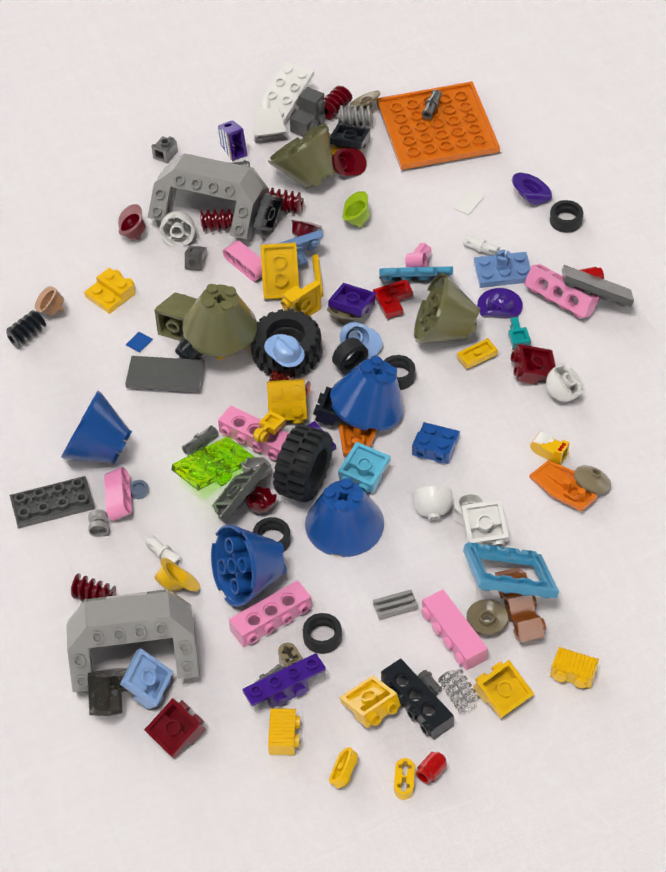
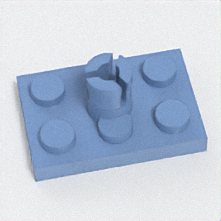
[280,230,323,268]
[474,250,531,288]

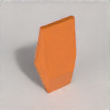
[339,423,377,457]
[529,460,597,512]

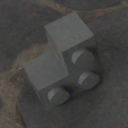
[290,87,326,137]

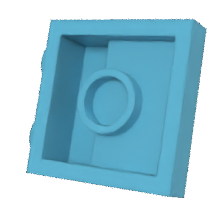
[338,442,391,494]

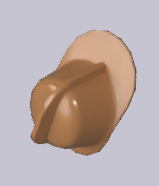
[35,286,64,316]

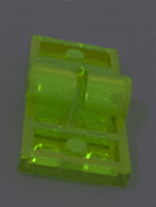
[171,436,254,491]

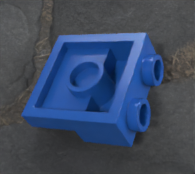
[412,422,460,464]

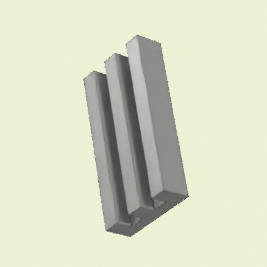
[373,589,418,620]

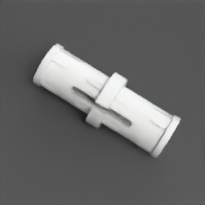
[463,235,500,255]
[145,536,182,566]

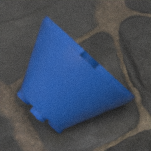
[330,356,404,431]
[61,390,132,465]
[305,478,384,557]
[211,525,286,607]

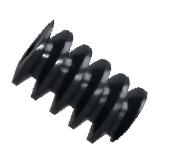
[6,310,46,349]

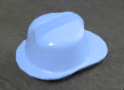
[340,322,382,358]
[264,334,304,367]

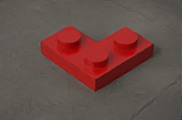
[373,279,413,319]

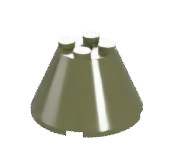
[268,124,335,189]
[414,273,480,344]
[183,284,257,357]

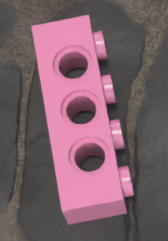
[524,264,599,319]
[218,405,289,460]
[229,580,312,648]

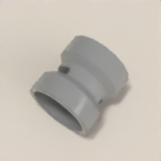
[88,510,108,537]

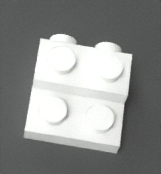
[461,499,509,547]

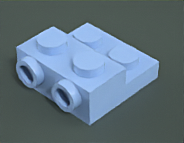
[120,648,173,709]

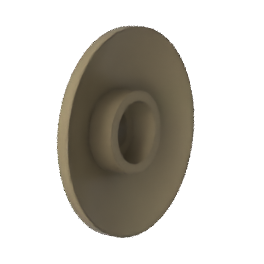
[350,90,381,110]
[327,306,363,324]
[574,465,611,494]
[466,599,508,635]

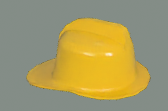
[154,558,200,592]

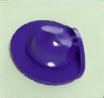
[512,172,552,205]
[477,288,523,317]

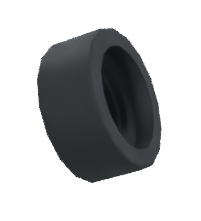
[549,200,584,233]
[332,338,368,374]
[384,355,416,390]
[253,517,291,551]
[302,613,342,654]

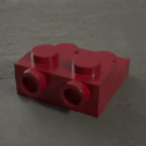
[510,344,556,384]
[144,698,206,759]

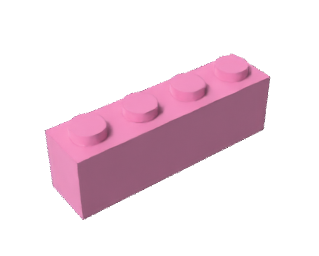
[421,589,488,671]

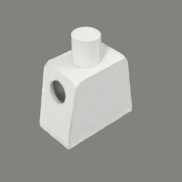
[254,99,286,141]

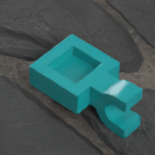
[508,317,531,349]

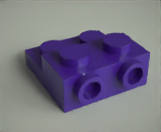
[328,282,376,317]

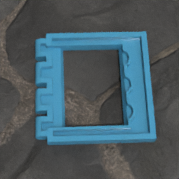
[379,266,453,281]
[463,542,559,599]

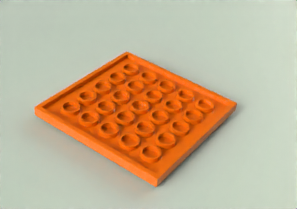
[376,81,500,170]

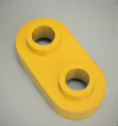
[329,747,358,788]

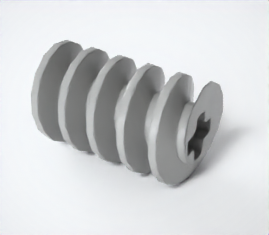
[338,105,373,127]

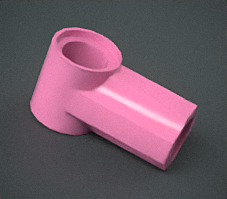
[405,243,432,267]

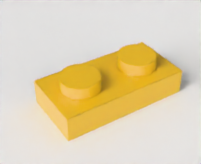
[457,338,498,369]

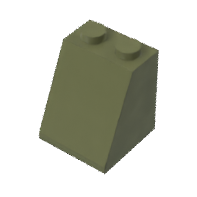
[154,292,197,341]

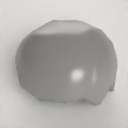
[241,457,271,481]

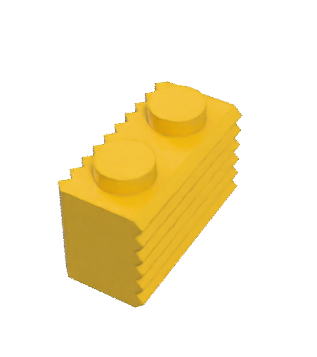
[550,647,599,689]
[268,708,301,756]

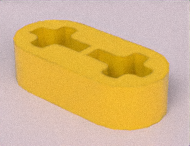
[394,758,415,800]

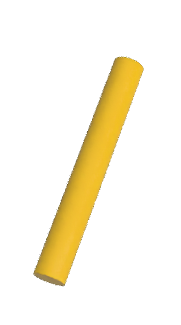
[312,254,324,297]

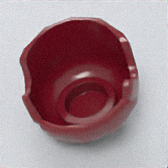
[245,486,277,513]

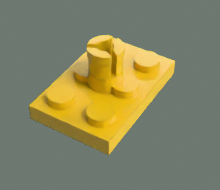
[260,242,299,299]

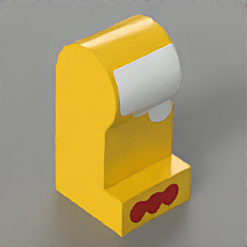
[530,432,570,465]

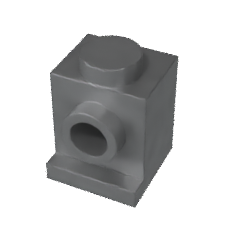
[151,136,178,163]

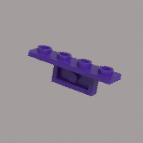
[242,653,326,708]

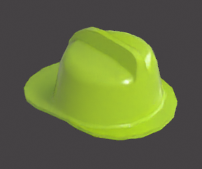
[342,191,370,228]

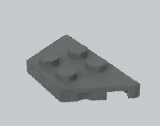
[212,462,269,523]

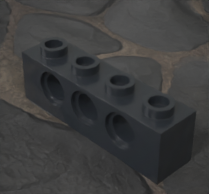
[381,658,454,740]

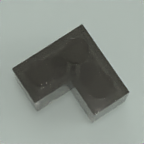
[87,668,128,716]

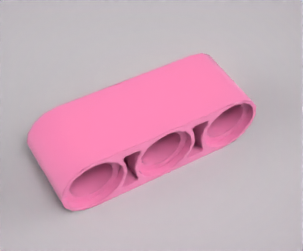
[223,240,262,282]
[104,467,132,521]

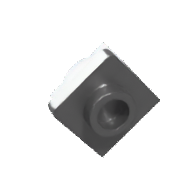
[185,246,207,271]

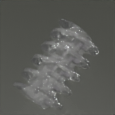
[438,669,480,716]

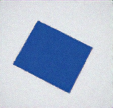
[126,332,153,353]

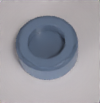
[130,480,149,499]

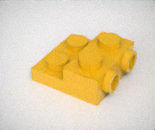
[84,267,135,314]
[280,280,321,316]
[267,379,307,423]
[473,660,534,719]
[340,675,401,728]

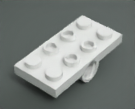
[256,61,315,126]

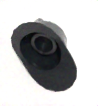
[175,333,217,360]

